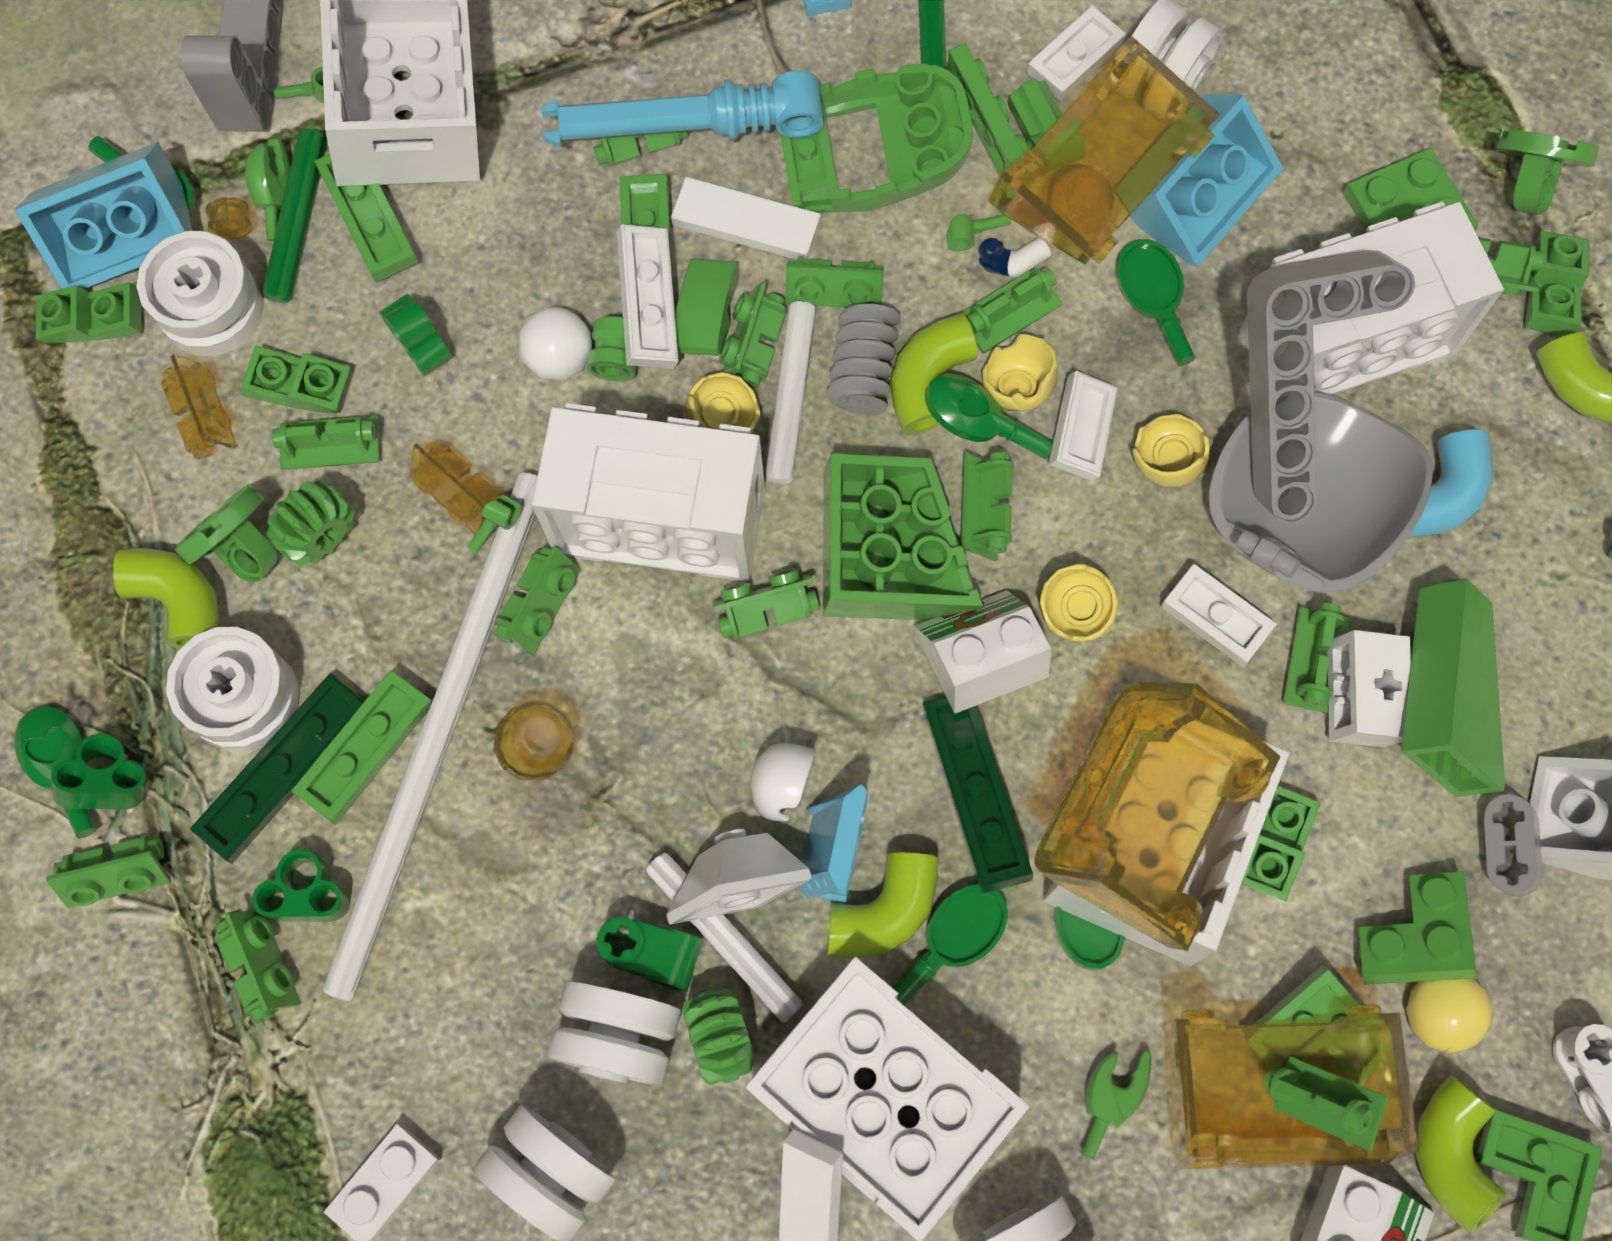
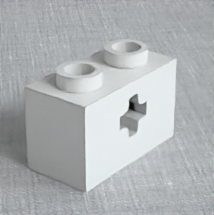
[1327,630,1412,747]

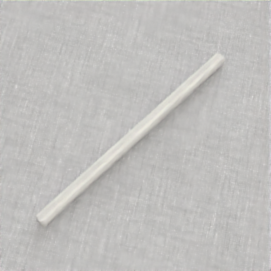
[323,472,538,1001]

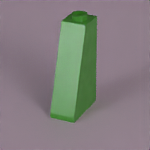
[1401,578,1505,797]

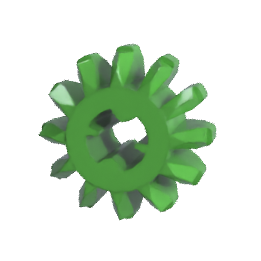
[266,479,355,566]
[683,988,755,1085]

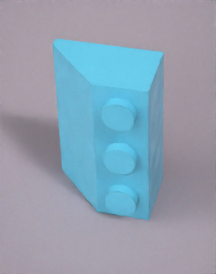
[1116,94,1284,267]
[14,142,193,289]

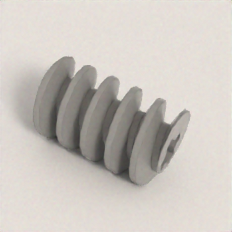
[827,304,900,416]

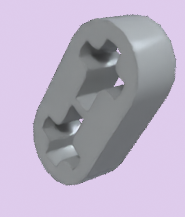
[1484,794,1543,897]

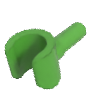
[274,66,324,104]
[946,213,1011,251]
[468,495,522,553]

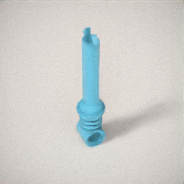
[541,71,824,147]

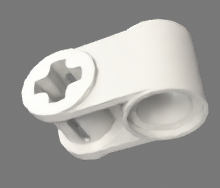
[1553,1024,1612,1135]

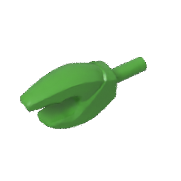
[245,138,290,241]
[1081,1050,1152,1160]

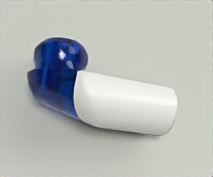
[978,237,1051,278]

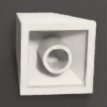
[666,829,812,925]

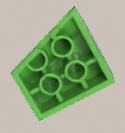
[822,453,983,620]

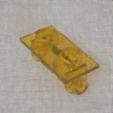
[161,354,238,459]
[409,441,502,534]

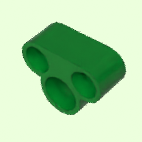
[379,294,453,376]
[51,733,146,809]
[252,849,350,922]

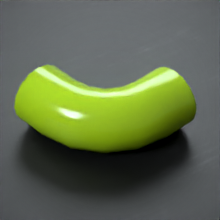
[890,313,978,435]
[1536,333,1612,424]
[113,548,220,649]
[826,852,939,959]
[1416,1073,1507,1235]

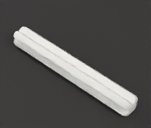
[766,300,816,485]
[646,853,802,1022]

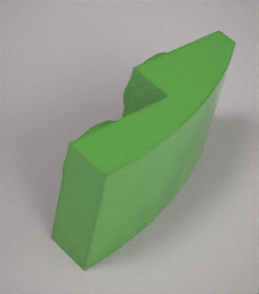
[1525,230,1589,336]
[675,259,739,356]
[35,282,141,343]
[240,345,350,414]
[1241,786,1321,902]

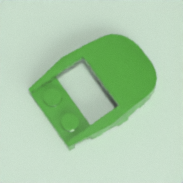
[780,64,973,213]

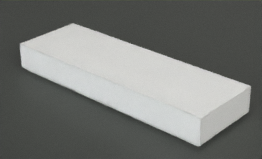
[671,177,821,260]
[617,224,679,369]
[779,1129,843,1241]

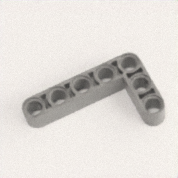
[181,0,283,131]
[1247,250,1415,524]

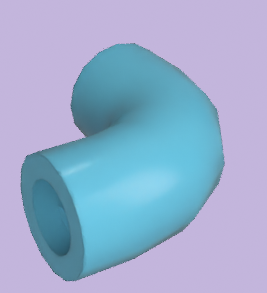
[1408,429,1493,538]

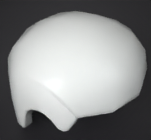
[519,307,593,380]
[750,743,815,821]

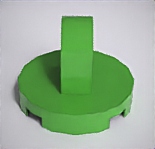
[1495,129,1599,215]
[174,483,277,583]

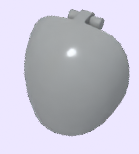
[1209,393,1433,592]

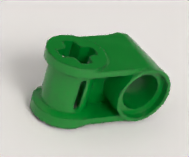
[596,917,703,992]

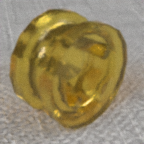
[205,197,252,240]

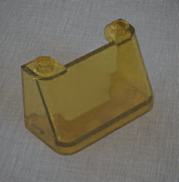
[988,35,1220,265]
[1034,682,1280,951]
[1171,1004,1419,1169]

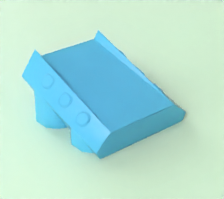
[798,784,868,904]

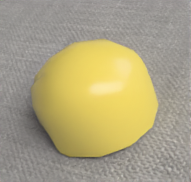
[982,334,1058,411]
[685,372,760,433]
[1133,414,1210,488]
[1039,564,1119,643]
[1406,979,1493,1054]

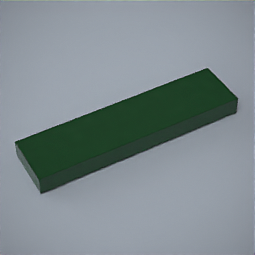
[190,673,365,864]
[923,696,1033,894]

